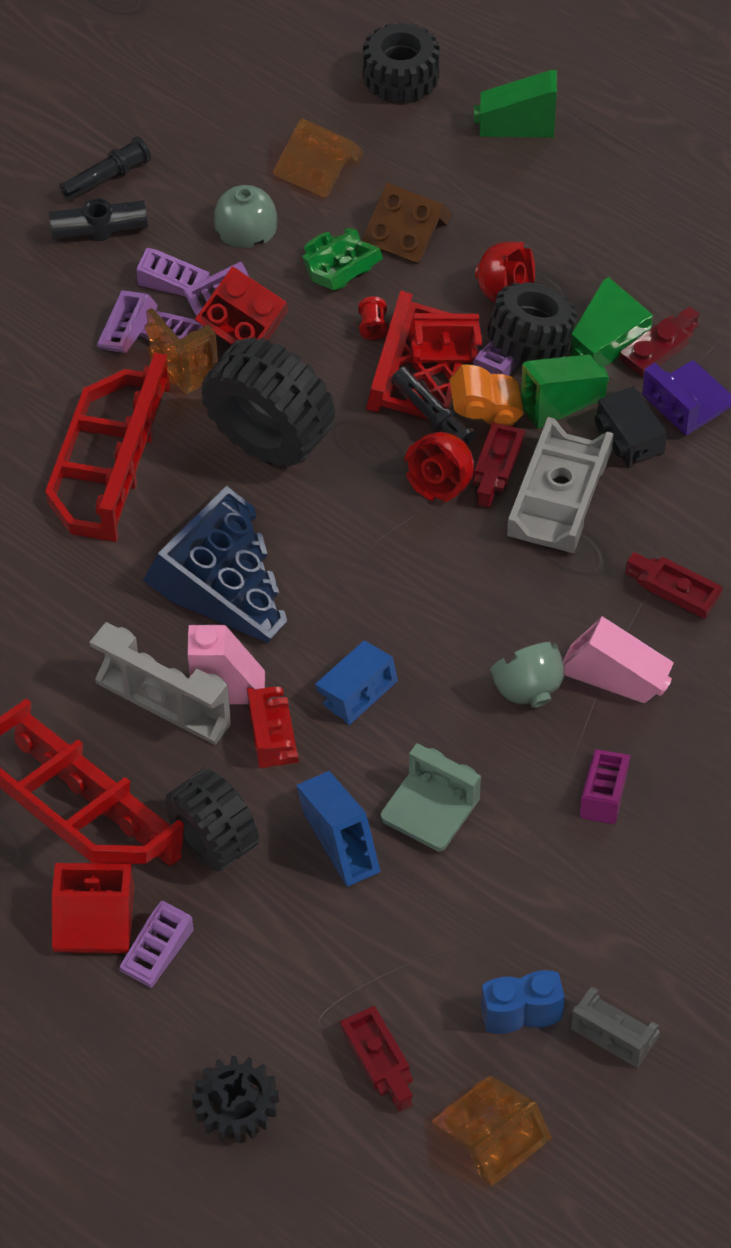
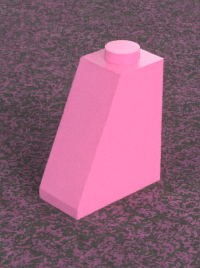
[563,616,674,703]
[188,625,265,704]

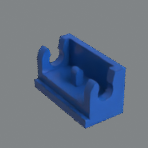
[315,640,398,725]

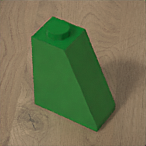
[474,70,557,138]
[570,277,653,367]
[521,355,609,429]

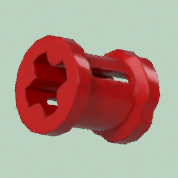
[358,296,388,341]

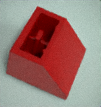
[195,266,289,345]
[52,863,134,953]

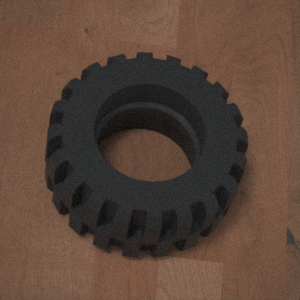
[201,338,335,467]

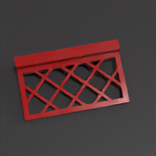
[366,290,462,420]

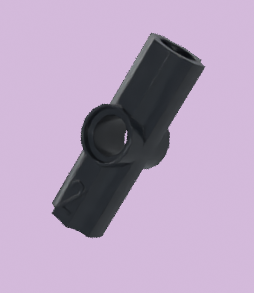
[49,198,148,241]

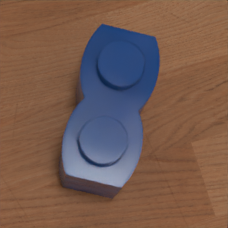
[481,970,565,1034]

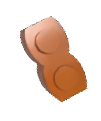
[450,365,524,427]

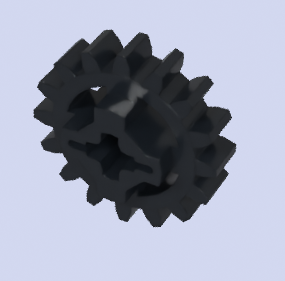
[192,1056,279,1142]

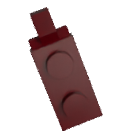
[619,306,700,378]
[473,422,526,508]
[625,552,723,619]
[339,1006,413,1112]

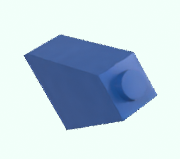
[296,771,381,887]

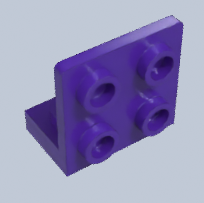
[642,360,731,436]

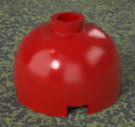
[475,241,535,303]
[404,432,474,502]

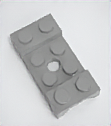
[507,417,613,553]
[89,622,231,745]

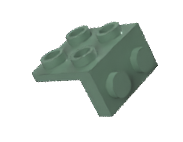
[381,743,481,851]

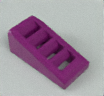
[580,749,631,824]

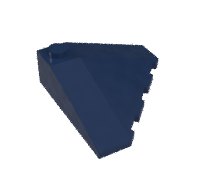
[143,486,287,643]

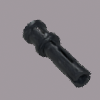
[59,136,151,202]
[390,367,477,446]

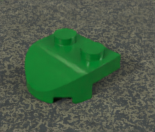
[302,228,383,290]

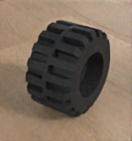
[363,22,440,103]
[487,282,577,362]
[165,768,259,872]

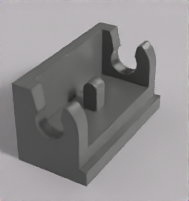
[571,987,660,1068]

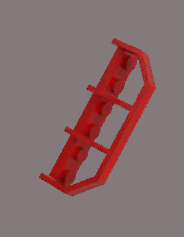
[45,352,171,542]
[0,698,184,867]

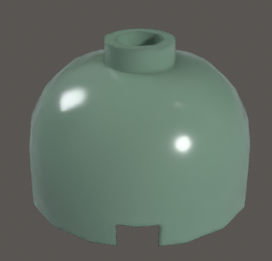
[214,185,278,248]
[490,642,565,708]

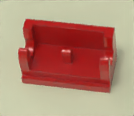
[408,313,482,363]
[247,687,299,768]

